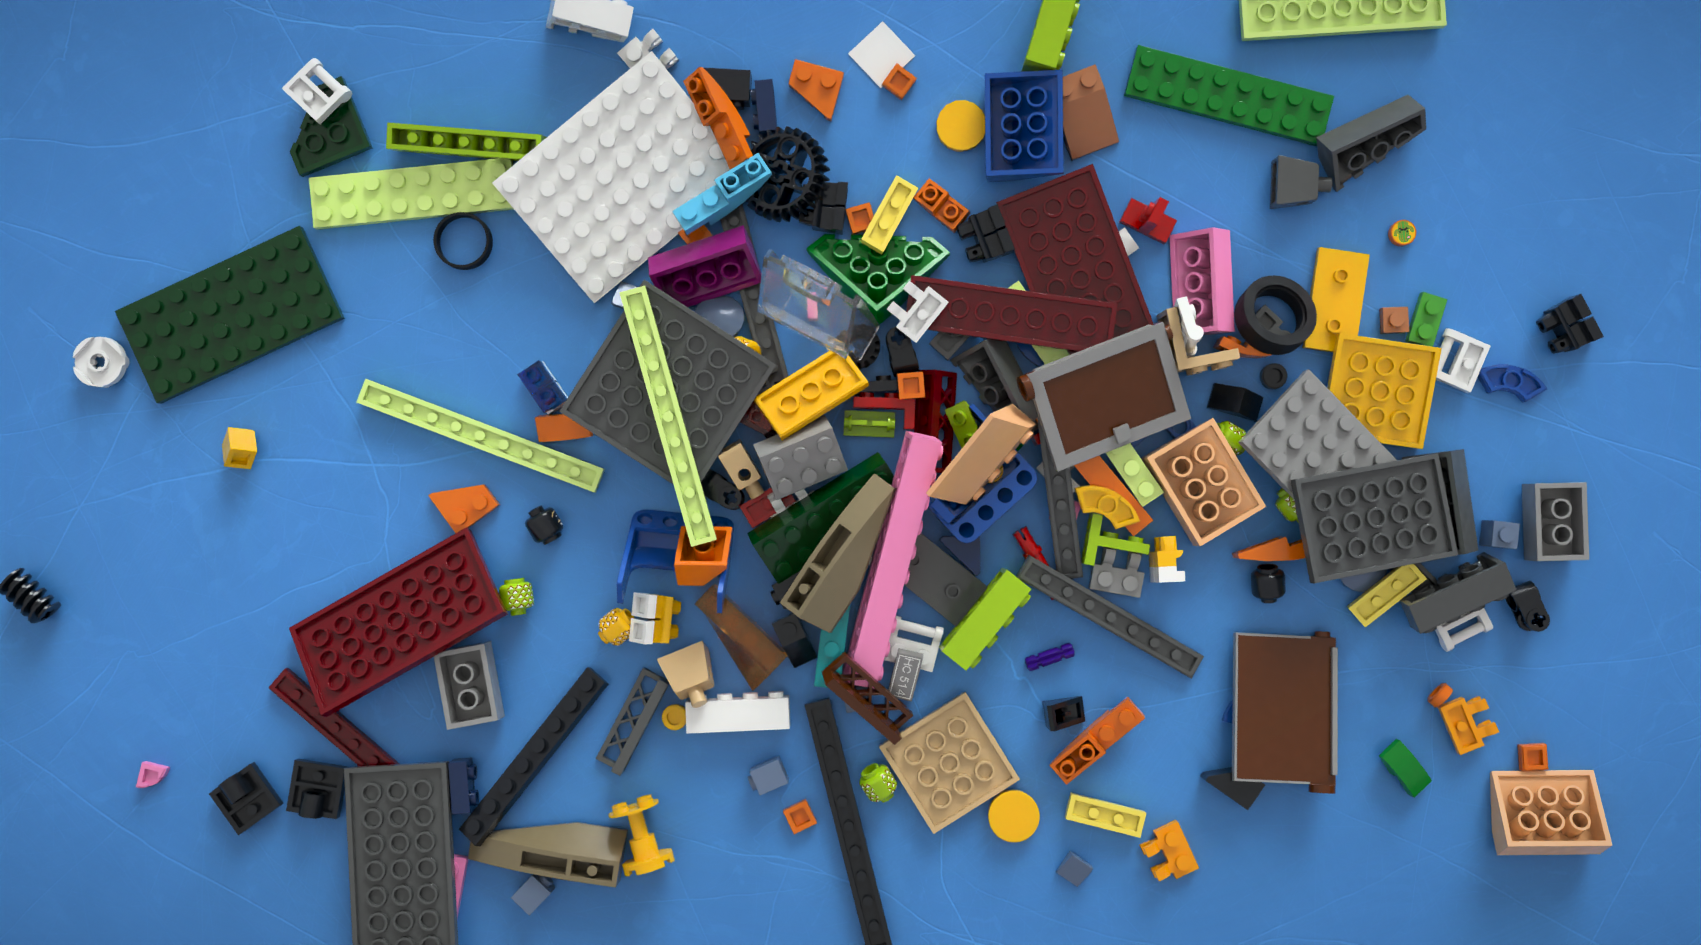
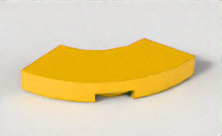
[1074,485,1140,529]

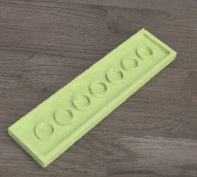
[1239,0,1447,41]
[309,158,514,230]

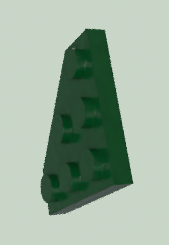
[290,76,373,177]

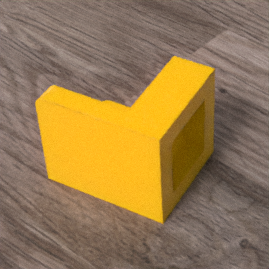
[222,427,257,469]

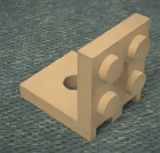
[1157,307,1240,376]

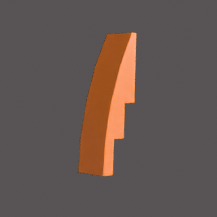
[1232,536,1305,561]

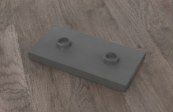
[904,533,987,626]

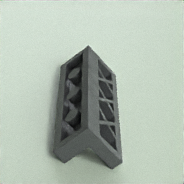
[596,668,669,776]

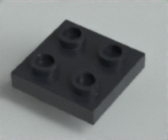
[286,759,347,819]
[209,762,284,835]

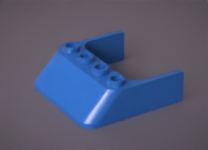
[928,403,1037,543]
[617,510,734,613]

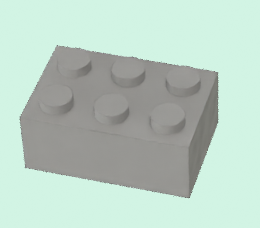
[753,415,848,500]
[1522,482,1589,561]
[434,641,505,730]

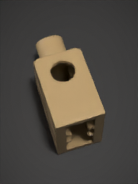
[718,439,764,499]
[657,641,714,708]

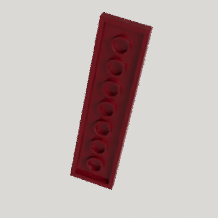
[906,275,1118,351]

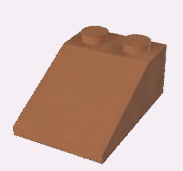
[1063,64,1119,161]

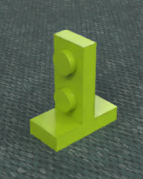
[1081,513,1150,566]

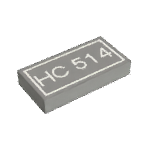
[888,648,923,702]

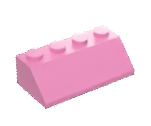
[1169,227,1235,335]

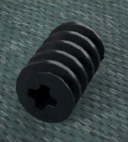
[0,568,61,623]

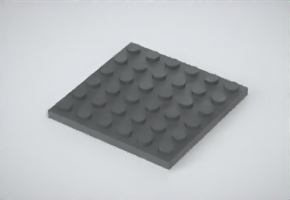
[559,280,776,485]

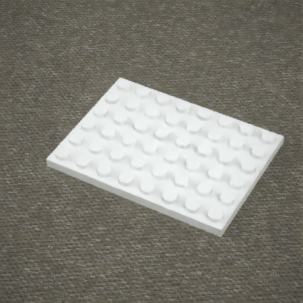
[492,51,730,303]

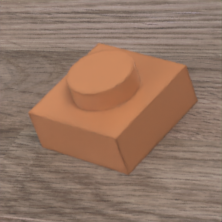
[1379,307,1409,334]

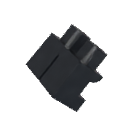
[799,182,848,235]
[957,204,1015,263]
[1536,294,1604,354]

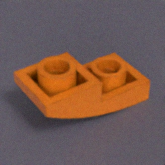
[913,178,970,233]
[1213,335,1271,358]
[535,414,593,442]

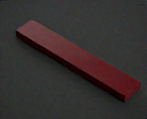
[268,668,399,766]

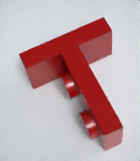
[1119,197,1177,244]
[853,392,915,430]

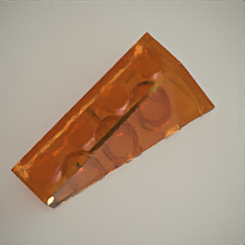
[695,584,787,691]

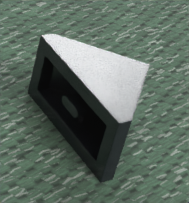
[1207,383,1263,422]
[1042,696,1085,731]

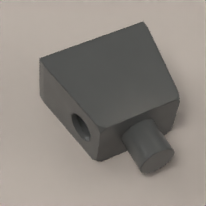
[1270,156,1332,209]

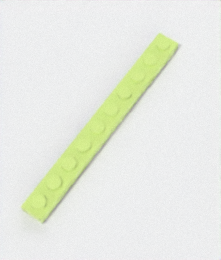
[1009,281,1164,507]
[619,286,717,547]
[356,379,605,493]

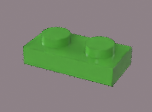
[1405,292,1448,347]

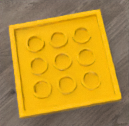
[1327,333,1442,449]

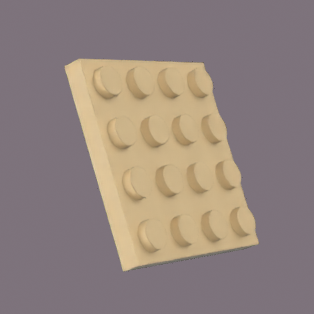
[879,691,1020,834]

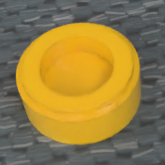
[662,704,686,730]

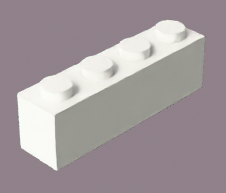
[685,691,791,734]

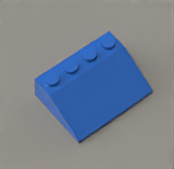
[985,70,1064,182]

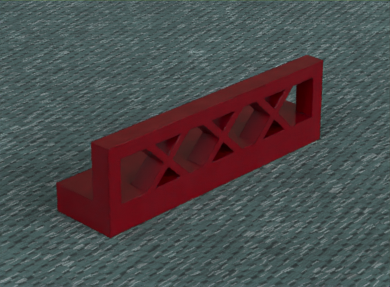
[914,370,957,473]

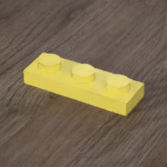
[860,175,918,255]
[1347,564,1427,627]
[1064,792,1146,838]

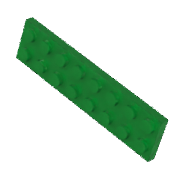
[1124,45,1334,146]

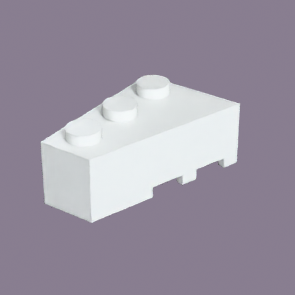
[546,0,634,42]

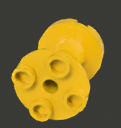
[608,794,675,876]

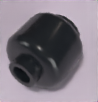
[525,505,563,545]
[1251,564,1286,603]

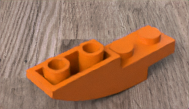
[683,67,753,170]
[1049,697,1145,785]

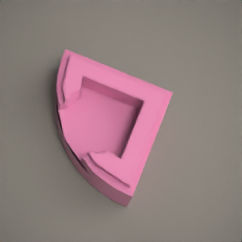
[136,761,170,788]

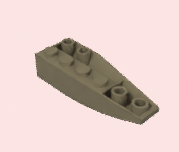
[780,474,896,633]
[468,822,628,888]

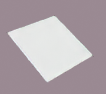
[848,21,915,88]

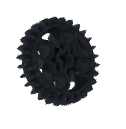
[746,126,830,222]

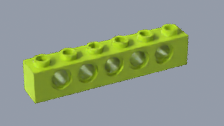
[386,122,547,161]

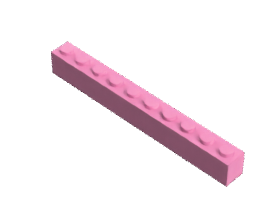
[841,431,943,689]

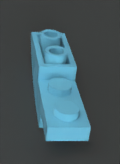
[672,153,772,235]

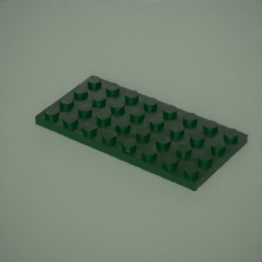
[115,226,345,404]

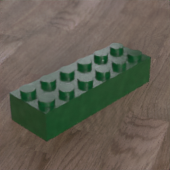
[747,452,894,584]

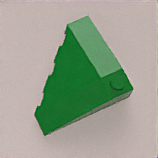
[806,234,950,327]

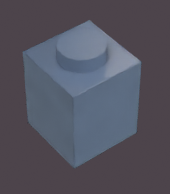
[1479,520,1520,549]
[748,756,789,795]
[511,874,555,916]

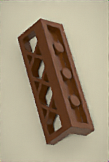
[822,652,913,745]

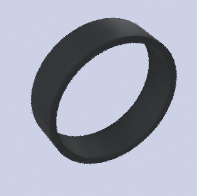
[433,212,493,270]

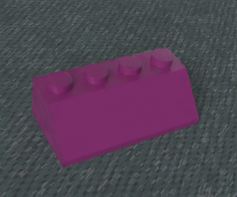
[648,225,764,307]

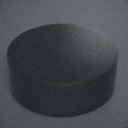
[1260,363,1287,389]

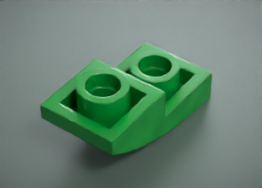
[1379,739,1432,798]

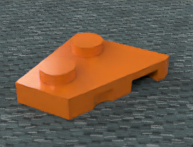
[788,59,844,121]
[428,484,500,533]

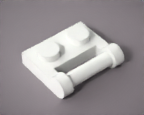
[282,58,352,124]
[1174,296,1204,358]
[1436,328,1491,393]
[1435,608,1493,652]
[884,616,944,672]

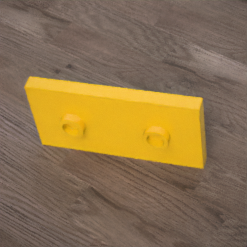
[1302,247,1370,353]
[754,344,869,440]

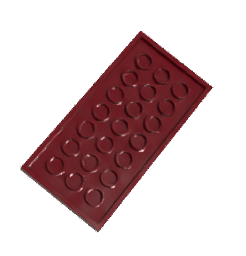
[996,164,1154,355]
[289,527,508,717]

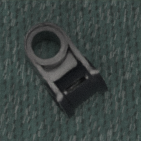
[885,326,919,377]
[701,469,745,510]
[1505,581,1550,632]

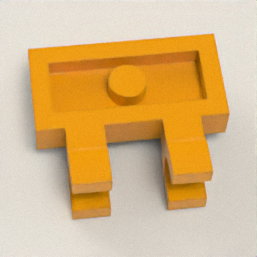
[1438,696,1499,755]
[1139,820,1199,881]

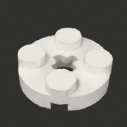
[73,337,130,388]

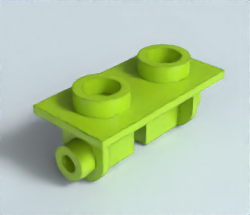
[945,400,978,448]
[843,410,895,438]

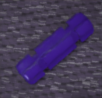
[1025,643,1075,671]

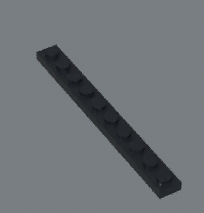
[805,697,892,945]

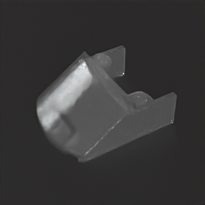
[757,249,880,361]

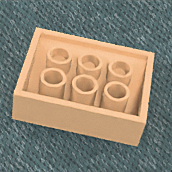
[926,404,1036,505]
[1141,418,1266,546]
[1490,770,1612,855]

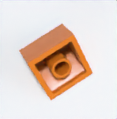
[674,526,733,586]

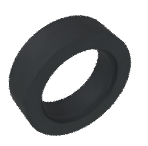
[1234,275,1317,355]

